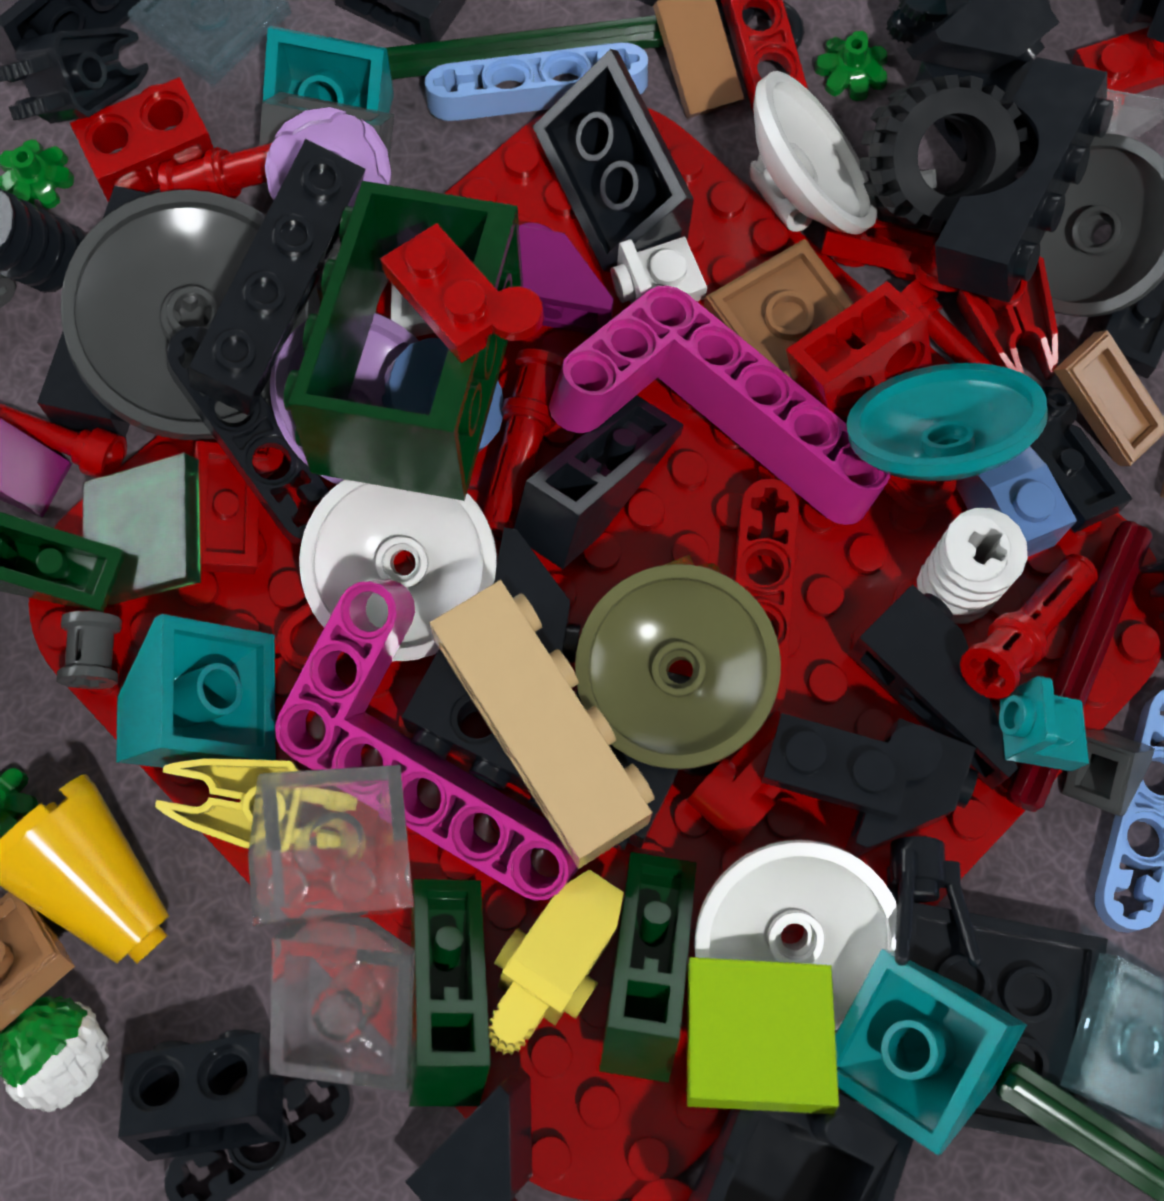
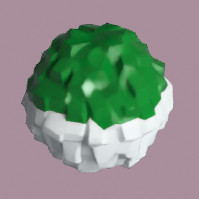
[0,995,109,1112]

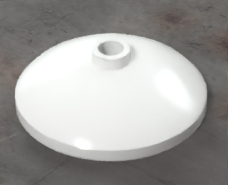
[753,71,877,235]
[299,480,497,661]
[694,840,897,1035]

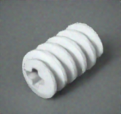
[917,508,1028,624]

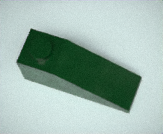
[0,512,126,613]
[599,852,697,1083]
[408,879,490,1107]

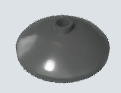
[1023,133,1164,317]

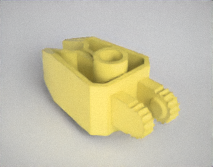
[155,759,357,857]
[488,869,624,1055]

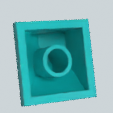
[116,614,276,768]
[835,949,1027,1155]

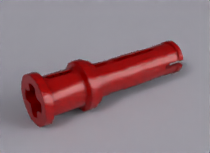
[158,142,273,199]
[482,348,564,541]
[960,554,1098,699]

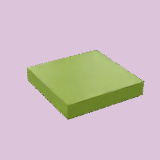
[687,957,839,1114]

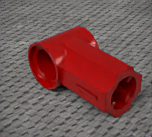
[687,710,783,847]

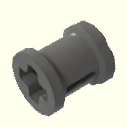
[56,611,122,689]

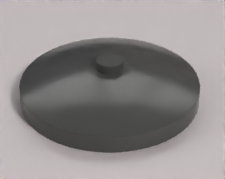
[61,190,320,441]

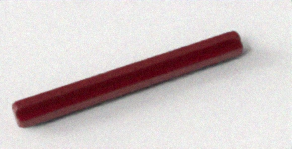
[1006,521,1153,812]

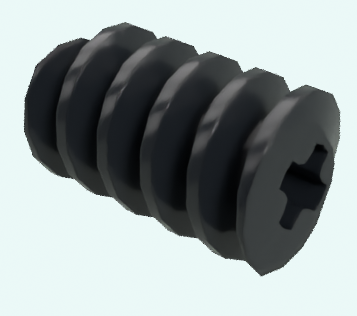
[0,188,86,293]

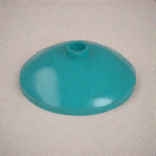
[847,363,1048,481]

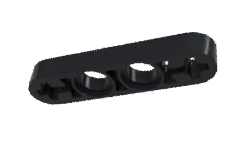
[167,326,329,546]

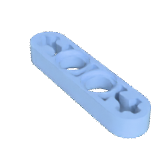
[425,43,648,121]
[1095,689,1164,933]

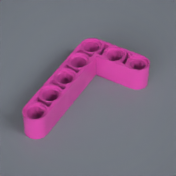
[549,285,890,525]
[275,579,578,900]

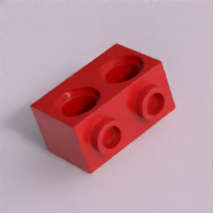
[70,77,214,202]
[786,281,932,423]

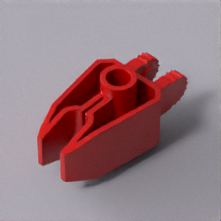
[956,256,1058,381]

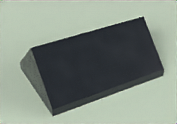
[532,49,694,272]

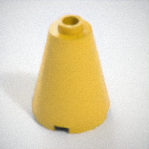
[0,774,169,964]

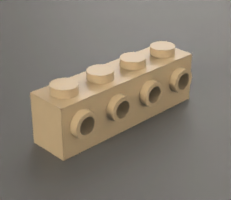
[429,580,655,869]

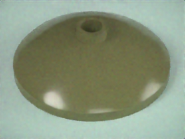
[575,564,781,769]

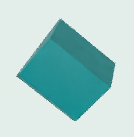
[263,26,394,113]

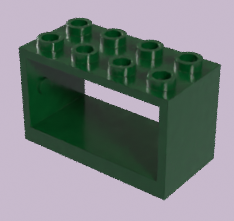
[284,181,523,501]

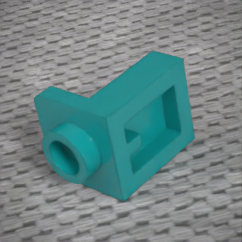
[999,676,1089,771]

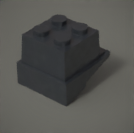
[688,1093,914,1201]

